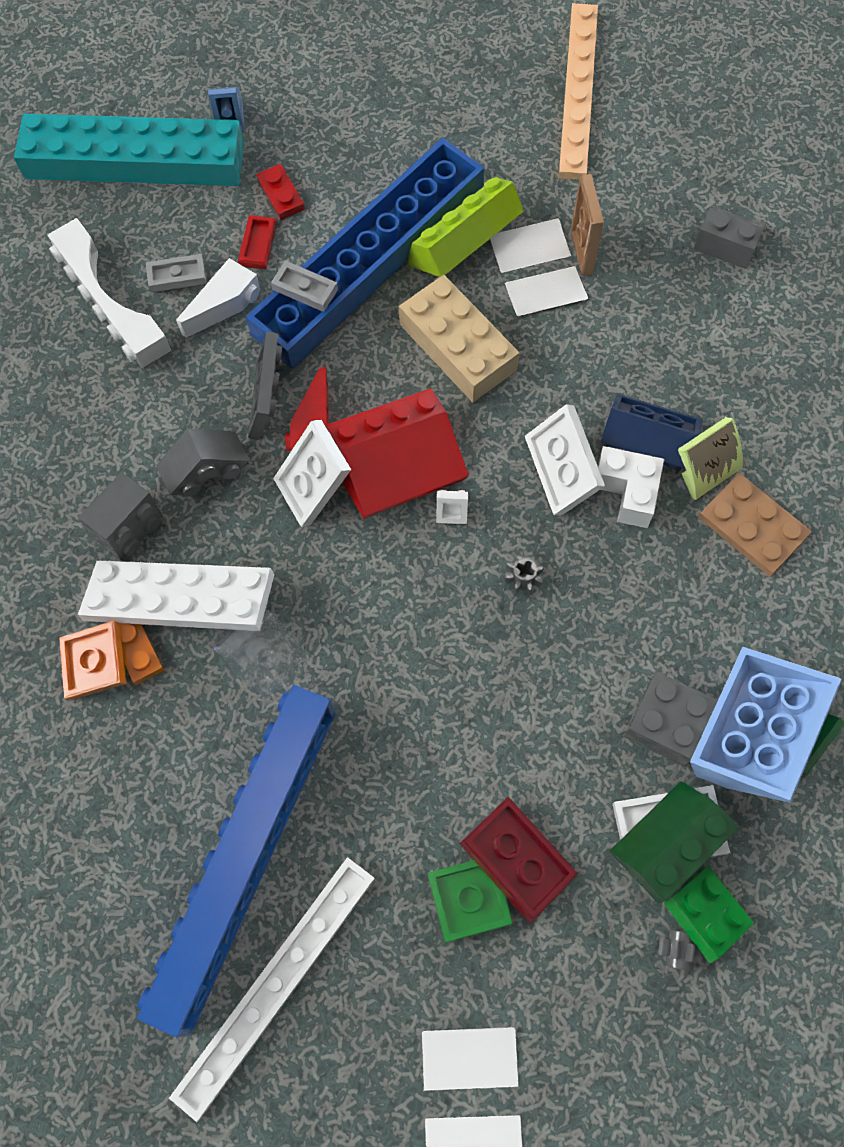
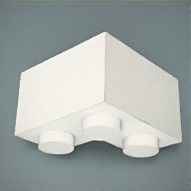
[597,446,664,528]

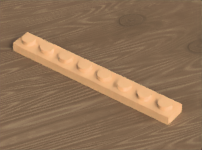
[558,3,598,180]

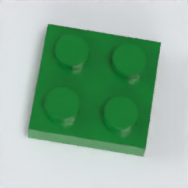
[427,860,513,943]
[663,866,754,963]

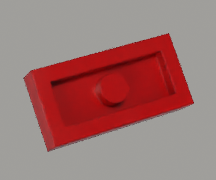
[256,164,305,220]

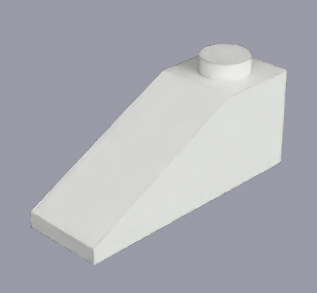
[176,258,260,338]

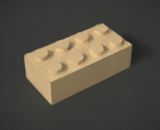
[399,275,520,403]

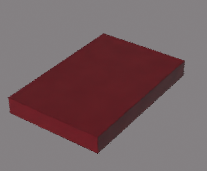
[459,796,578,923]

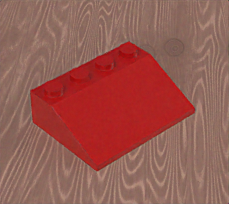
[325,388,469,519]

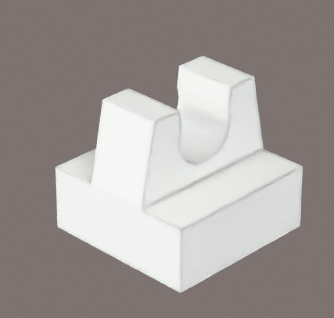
[436,490,468,524]

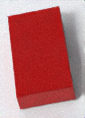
[238,215,277,270]

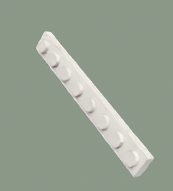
[169,857,375,1122]

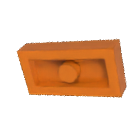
[120,623,165,685]

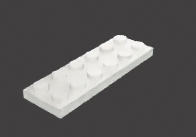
[78,561,274,631]

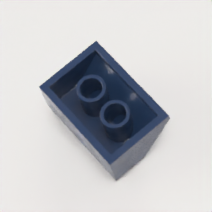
[601,393,703,470]

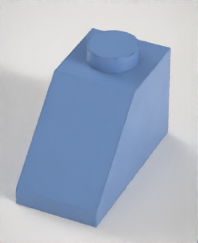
[208,87,245,131]

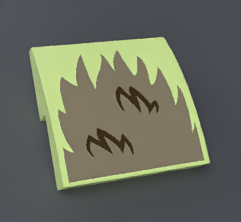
[678,417,743,500]

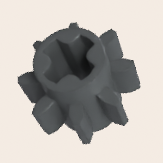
[505,554,544,595]
[658,929,703,971]

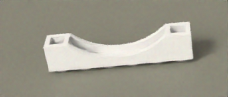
[48,218,171,368]

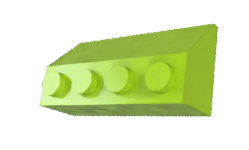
[407,177,524,277]

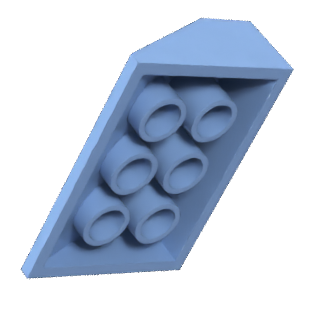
[690,647,842,803]

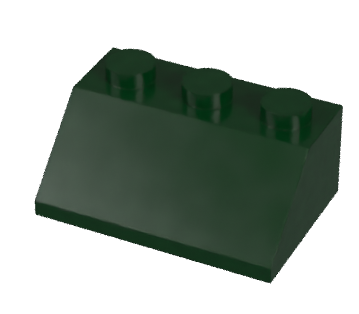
[609,781,739,904]

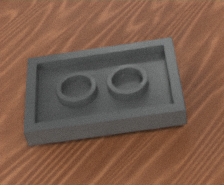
[248,331,282,440]

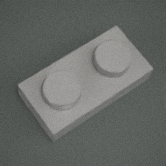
[146,254,207,292]
[271,261,338,312]

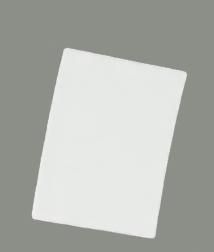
[490,219,588,316]
[422,1027,522,1147]

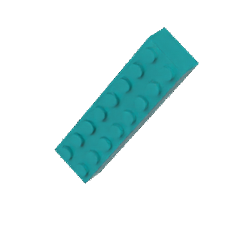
[14,113,244,186]

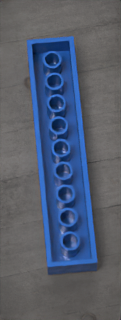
[246,137,484,369]
[137,684,336,1038]

